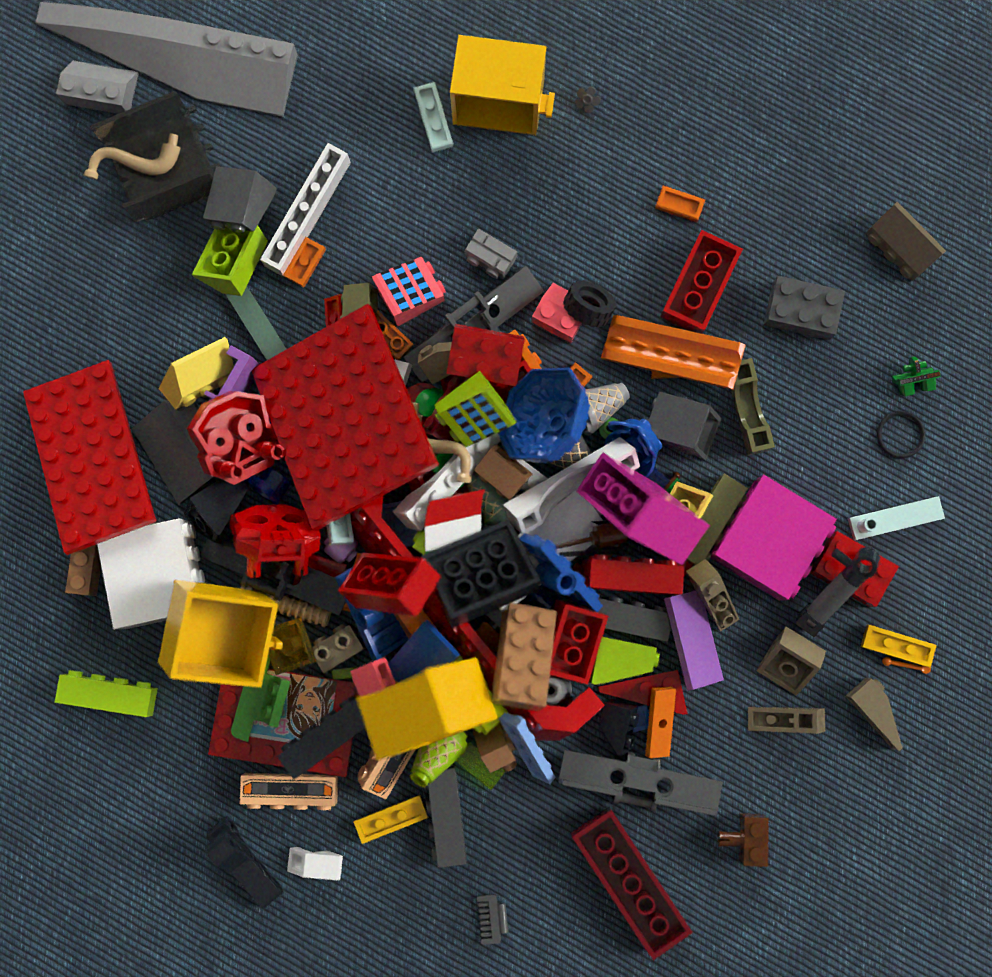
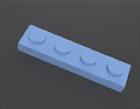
[499,712,555,784]

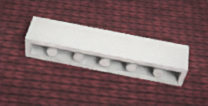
[260,143,351,277]

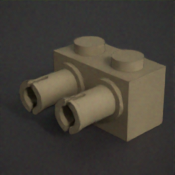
[309,624,366,674]

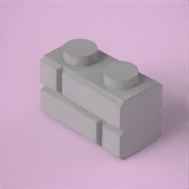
[465,229,517,279]

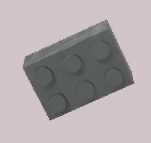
[763,276,845,340]

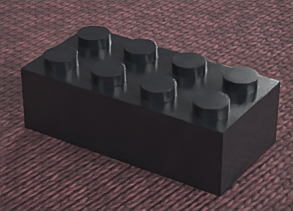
[277,696,366,780]

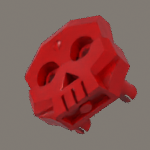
[187,391,285,485]
[230,504,320,578]

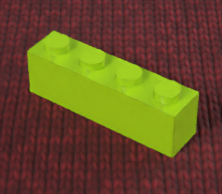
[54,670,158,717]

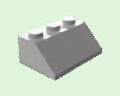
[56,61,138,116]

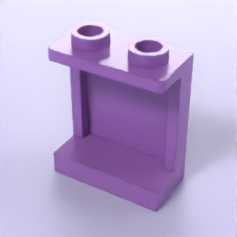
[204,346,260,400]

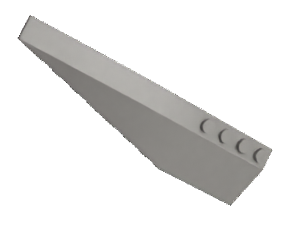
[36,2,298,117]

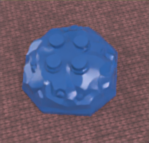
[498,368,590,463]

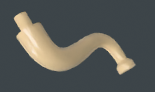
[84,133,181,180]
[412,402,471,483]

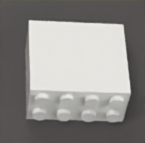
[97,519,205,629]

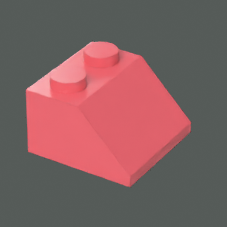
[532,283,592,343]

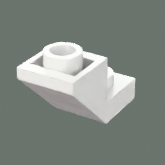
[287,847,343,880]

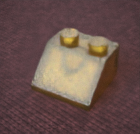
[268,617,317,675]

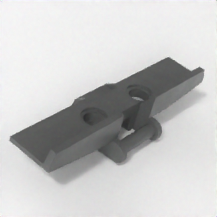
[403,266,544,383]
[558,750,723,815]

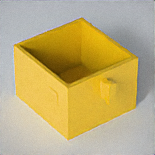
[450,35,555,135]
[158,579,283,688]
[357,658,498,761]

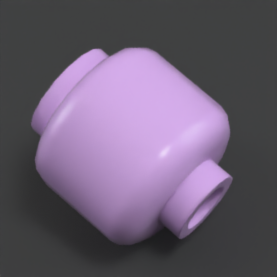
[324,538,358,563]

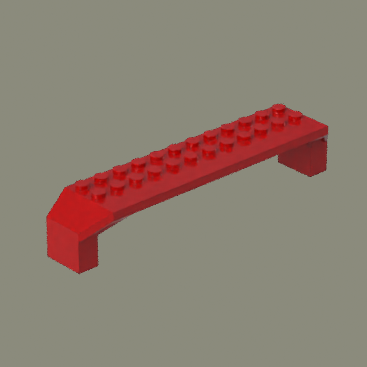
[350,496,605,741]

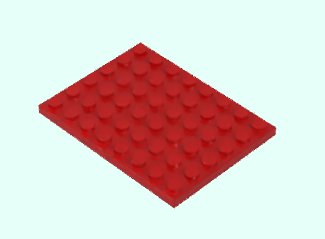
[252,304,439,531]

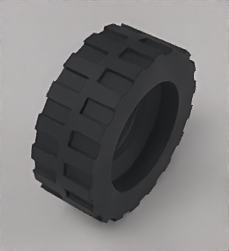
[563,280,616,327]

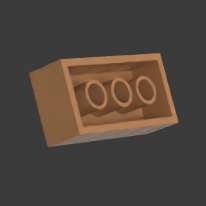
[492,603,557,711]

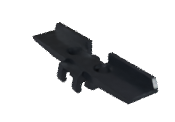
[200,531,346,616]

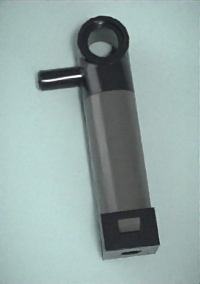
[795,547,880,637]

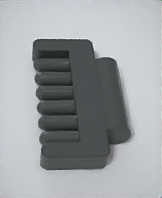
[477,894,508,945]

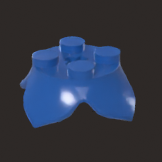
[604,419,662,477]

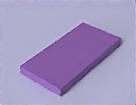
[664,591,724,691]

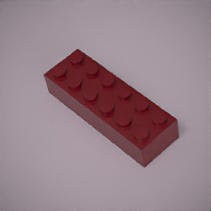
[571,806,693,960]

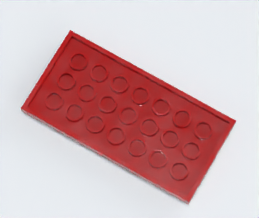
[23,360,157,555]

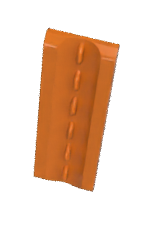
[601,315,746,390]

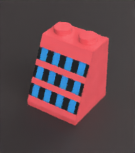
[372,257,446,326]

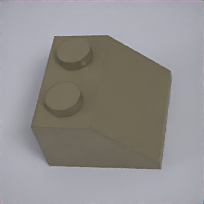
[757,627,826,696]

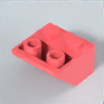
[350,657,396,696]

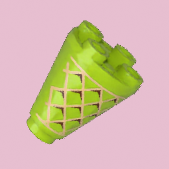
[410,731,468,787]

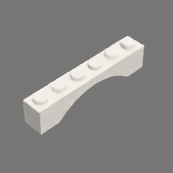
[393,433,501,531]
[503,437,640,535]

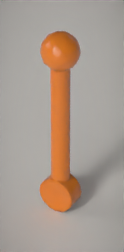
[882,657,931,674]

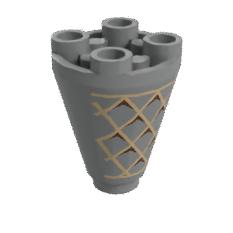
[582,383,630,435]

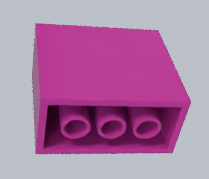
[576,452,710,565]
[710,475,837,601]

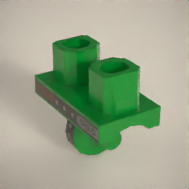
[892,356,941,396]

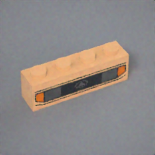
[358,748,415,799]
[240,773,338,810]

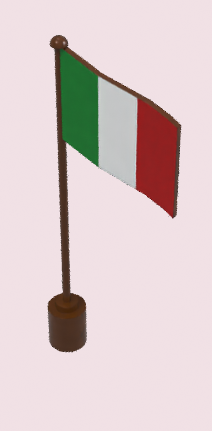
[424,489,627,556]

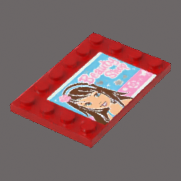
[208,668,360,777]

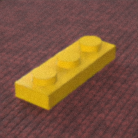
[861,625,937,668]
[354,795,428,844]

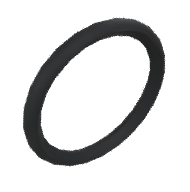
[877,411,925,459]

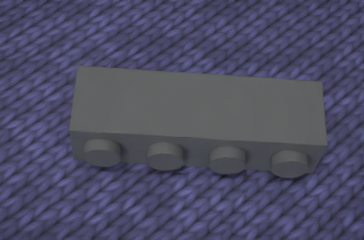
[580,593,671,642]
[424,766,467,868]

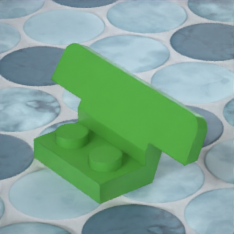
[231,651,290,742]

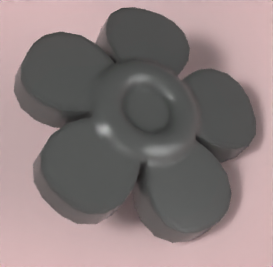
[575,86,601,113]

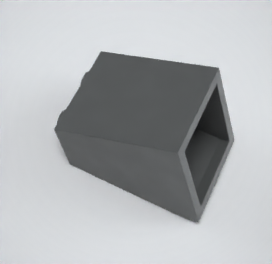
[203,166,277,233]
[647,392,721,461]

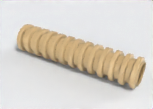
[241,586,331,627]

